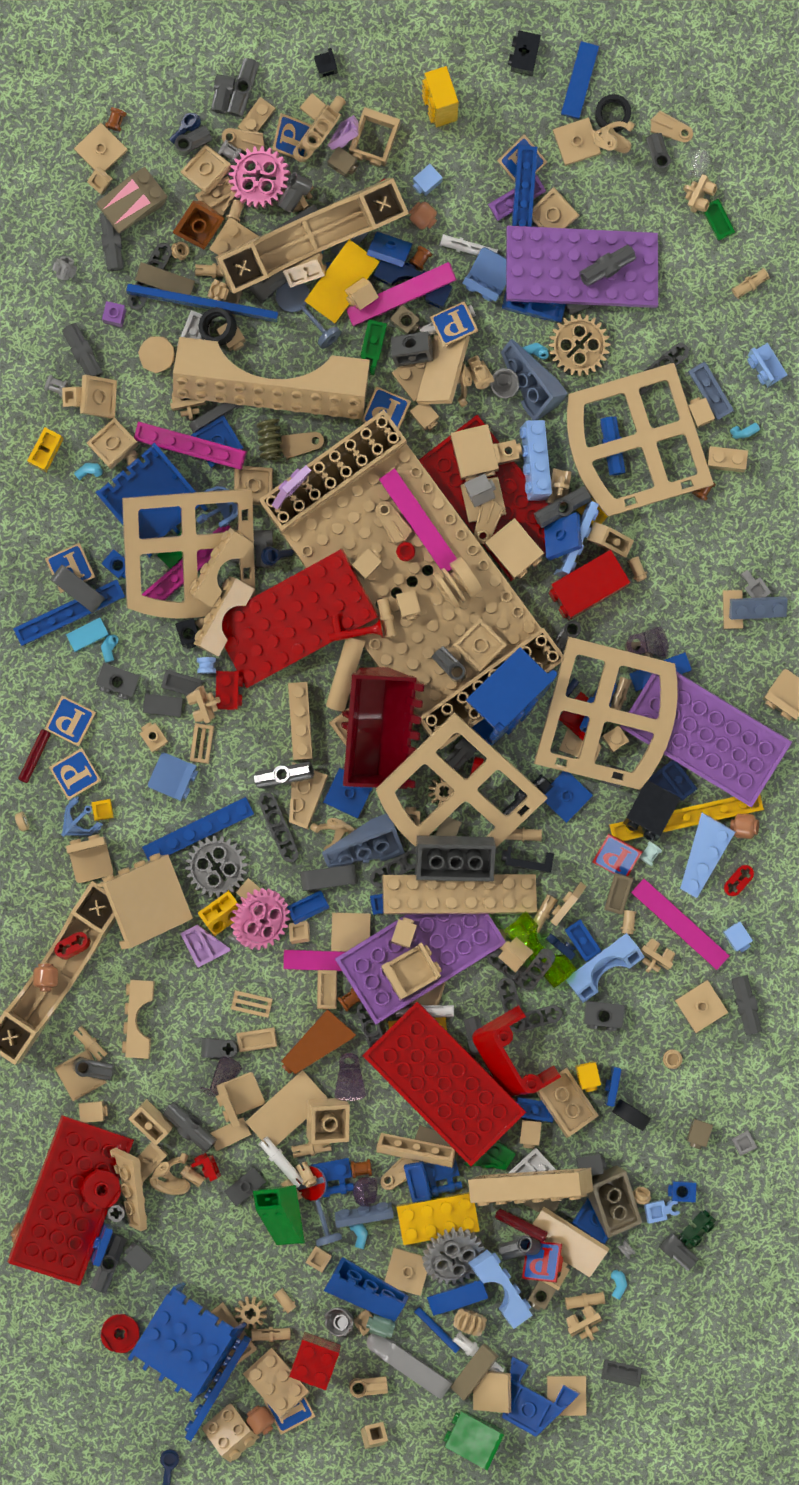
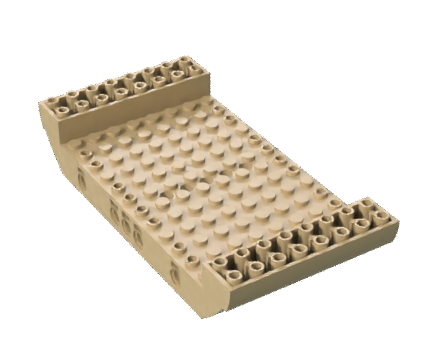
[259,410,563,750]

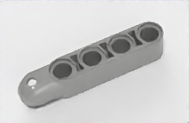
[366,1334,453,1399]

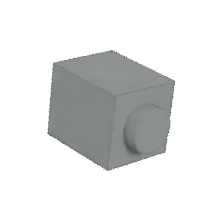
[464,474,496,507]

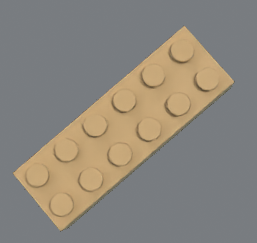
[468,1168,593,1206]

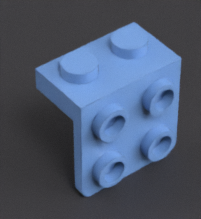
[462,247,506,302]
[148,753,199,802]

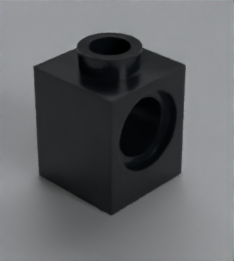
[175,618,198,649]

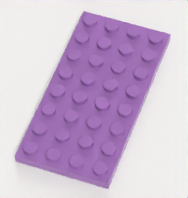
[506,226,658,308]
[620,671,792,807]
[335,914,506,1025]

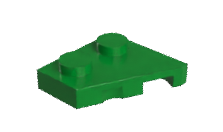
[464,1141,516,1170]

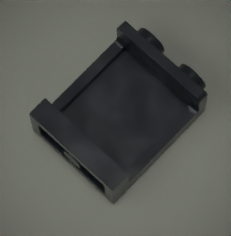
[623,780,680,841]
[501,846,554,873]

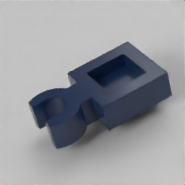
[546,933,576,960]

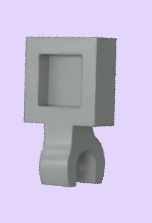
[741,570,771,598]

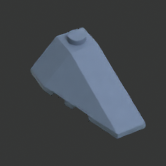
[501,339,568,420]
[322,813,405,868]

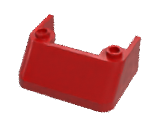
[472,1005,561,1096]

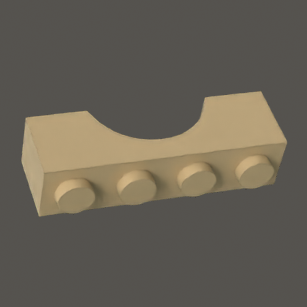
[189,527,253,607]
[194,576,254,657]
[288,682,313,761]
[122,980,155,1059]

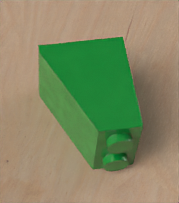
[443,1409,504,1470]

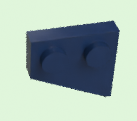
[648,760,698,801]

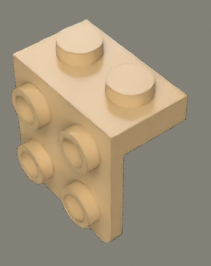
[763,669,799,721]
[66,834,113,883]
[216,1072,265,1128]
[202,1404,259,1463]

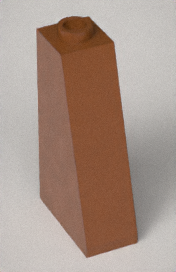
[281,1009,356,1074]

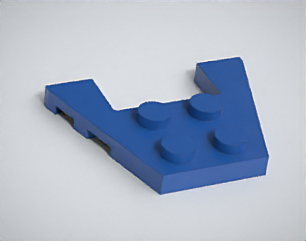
[502,1357,580,1437]

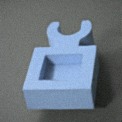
[644,1200,680,1224]

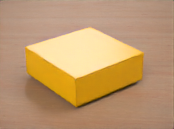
[91,799,114,821]

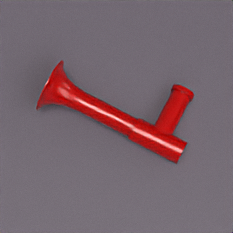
[328,614,383,642]

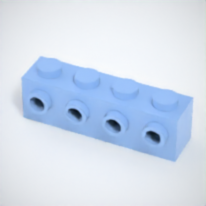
[520,420,552,501]

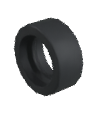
[595,94,631,132]
[198,307,237,346]
[612,1099,651,1131]

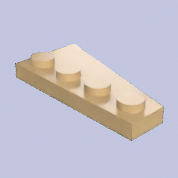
[110,1148,147,1231]

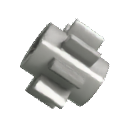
[52,256,77,280]

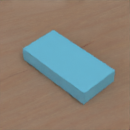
[66,618,109,652]

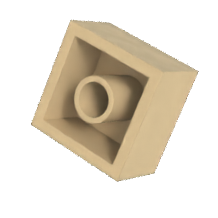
[306,1097,350,1144]

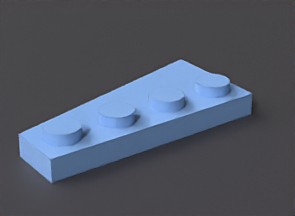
[554,501,599,577]
[680,812,736,898]

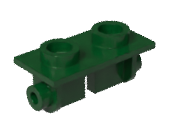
[679,1210,716,1249]

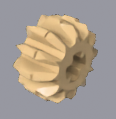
[428,776,454,806]
[235,1296,267,1329]
[453,1308,487,1336]

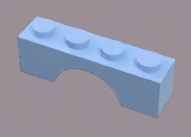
[565,933,645,1003]
[469,1250,533,1329]

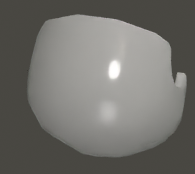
[490,368,519,399]
[324,1307,354,1337]

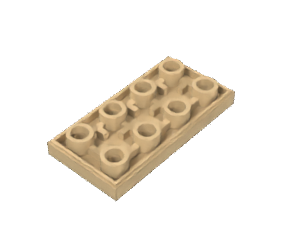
[416,335,470,405]
[246,1070,328,1146]
[525,1207,610,1277]

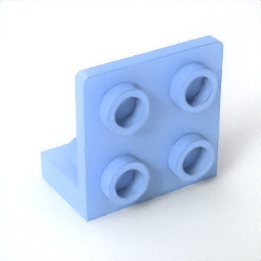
[747,343,787,388]

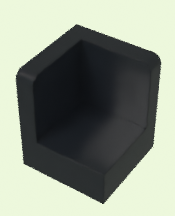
[314,48,338,78]

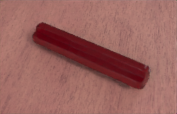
[18,729,51,783]
[495,1209,548,1242]

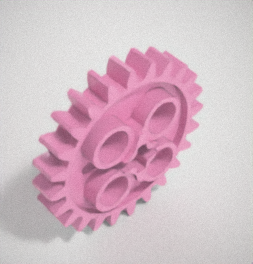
[229,146,290,209]
[230,888,290,950]

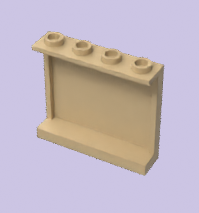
[97,853,193,949]

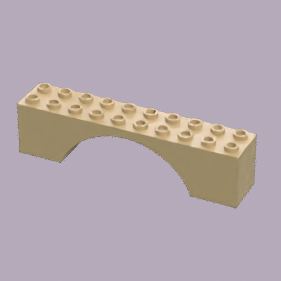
[215,178,409,294]
[173,337,370,420]
[0,881,116,1065]

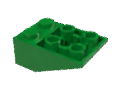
[253,1185,305,1245]

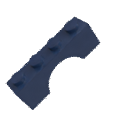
[374,260,453,310]

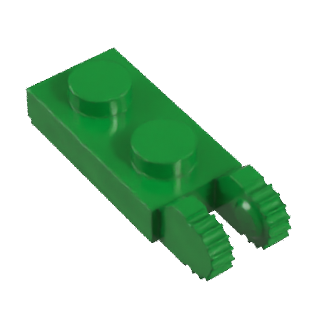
[360,320,387,375]

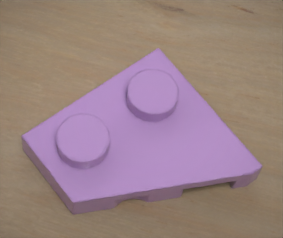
[328,115,359,150]
[272,465,311,510]
[180,925,231,967]

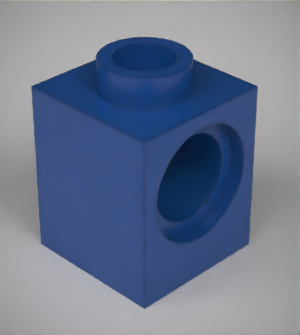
[101,549,126,580]
[668,1180,697,1202]

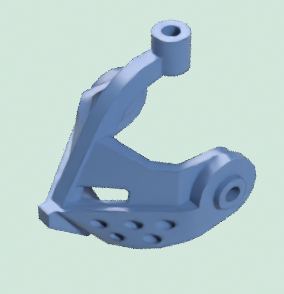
[196,486,238,528]
[61,796,103,837]

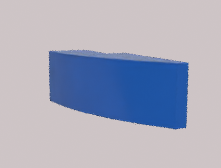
[502,292,566,323]
[629,652,692,692]
[427,1279,488,1316]

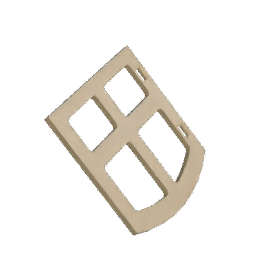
[567,363,714,517]
[122,488,255,619]
[534,636,678,790]
[376,712,547,847]

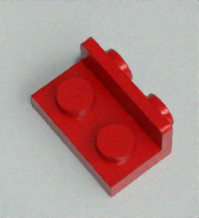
[215,671,243,710]
[191,1153,221,1182]

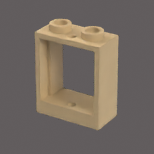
[349,107,400,167]

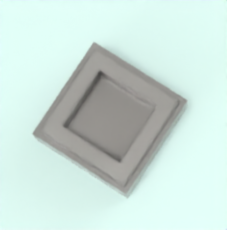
[731,1130,757,1156]

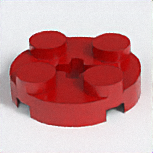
[81,1169,121,1209]
[101,1314,140,1353]

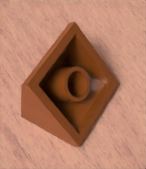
[173,201,225,250]

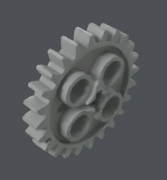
[185,836,248,898]
[422,1227,485,1285]

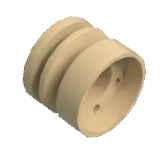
[433,557,483,608]

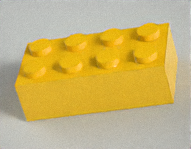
[422,66,459,128]
[397,1192,480,1245]

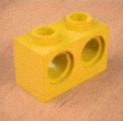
[27,427,64,473]
[198,890,238,936]
[575,1061,601,1092]

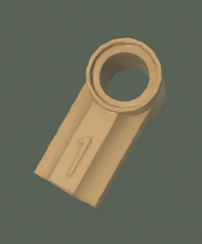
[349,1376,388,1398]

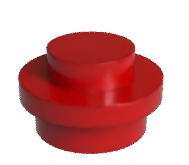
[396,542,415,561]

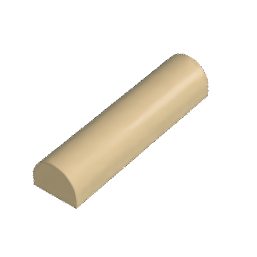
[326,636,365,711]
[376,1133,456,1168]

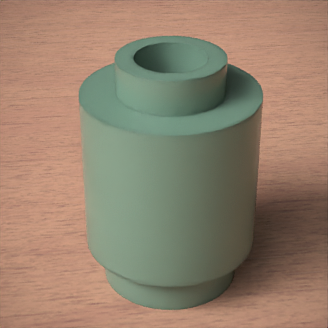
[366,1314,396,1338]

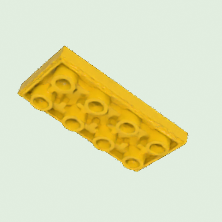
[304,239,380,324]

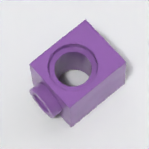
[102,301,127,328]

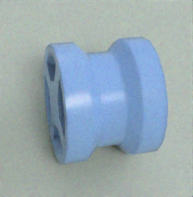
[197,657,216,674]

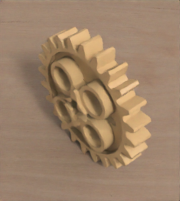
[548,314,610,376]

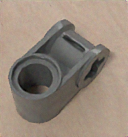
[201,1038,239,1058]

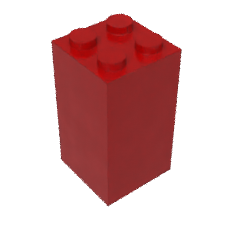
[549,550,630,621]
[289,1332,341,1390]

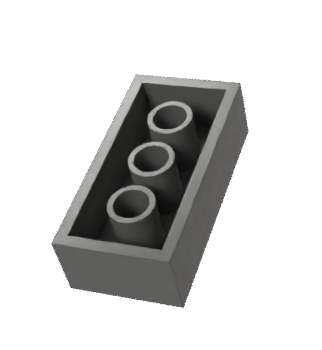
[415,835,496,881]

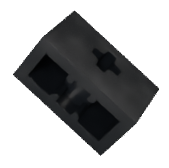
[508,30,541,76]

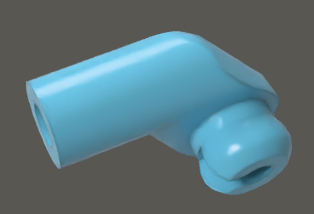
[522,343,549,360]
[730,423,760,439]
[101,635,119,663]
[349,1224,368,1249]
[611,1270,627,1300]

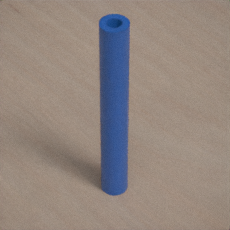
[414,1307,460,1353]

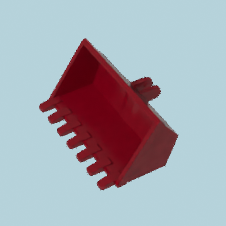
[341,667,424,789]

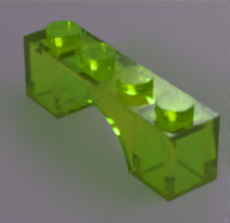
[503,911,577,988]

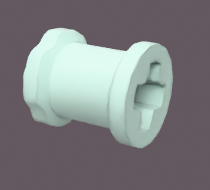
[639,841,662,867]

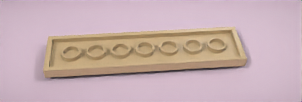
[382,874,537,914]

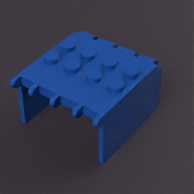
[95,443,208,558]
[466,647,557,746]
[128,1282,247,1403]

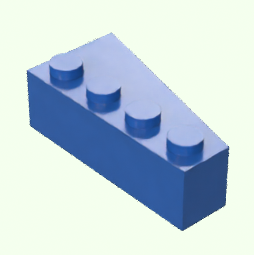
[324,1257,409,1322]

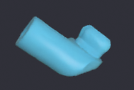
[74,463,103,480]

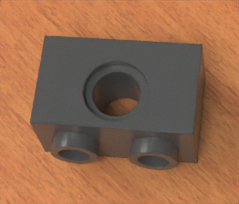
[391,331,433,367]
[96,663,141,700]
[583,1001,625,1031]
[576,1152,606,1175]
[124,1241,156,1275]

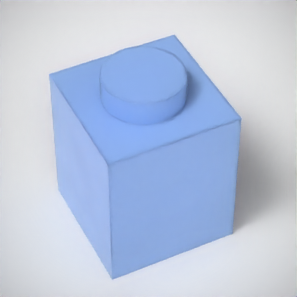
[413,164,443,196]
[723,922,753,952]

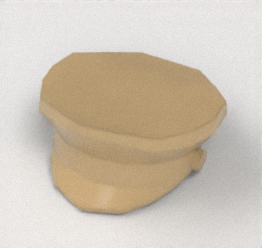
[138,336,175,373]

